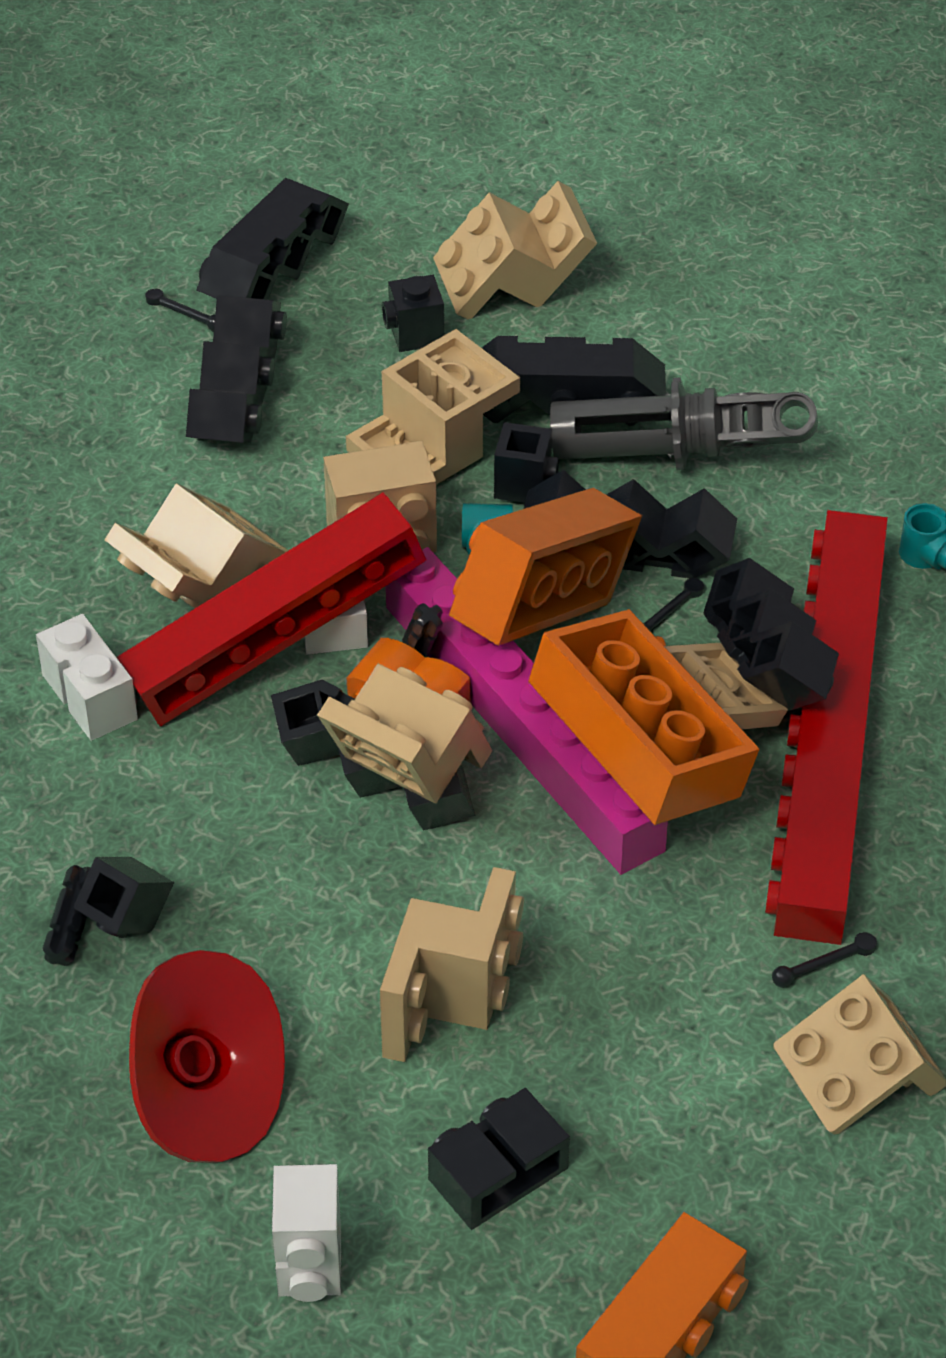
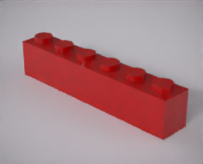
[116,492,427,727]

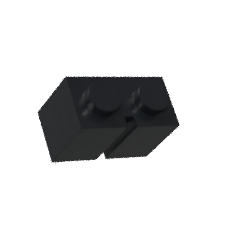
[428,1087,570,1230]

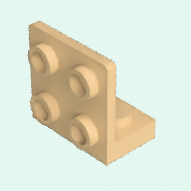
[774,974,946,1134]

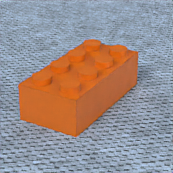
[449,488,642,646]
[528,609,760,825]

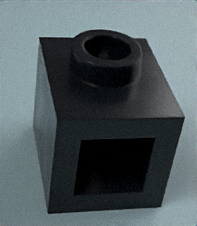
[382,274,445,352]
[494,422,559,503]
[73,857,174,938]

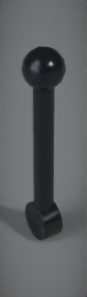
[145,288,215,332]
[643,578,704,631]
[772,932,877,988]

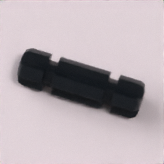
[402,603,443,658]
[43,865,90,966]

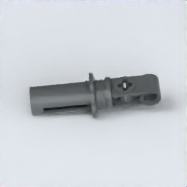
[550,377,818,471]

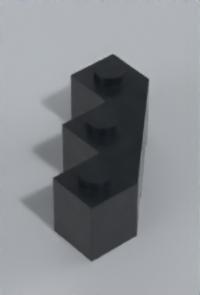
[196,178,349,300]
[186,295,287,443]
[481,336,666,426]
[523,470,737,578]
[703,558,839,710]
[271,679,476,830]

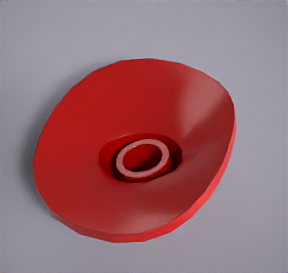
[129,950,285,1163]

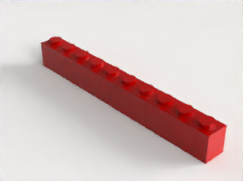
[765,510,888,945]

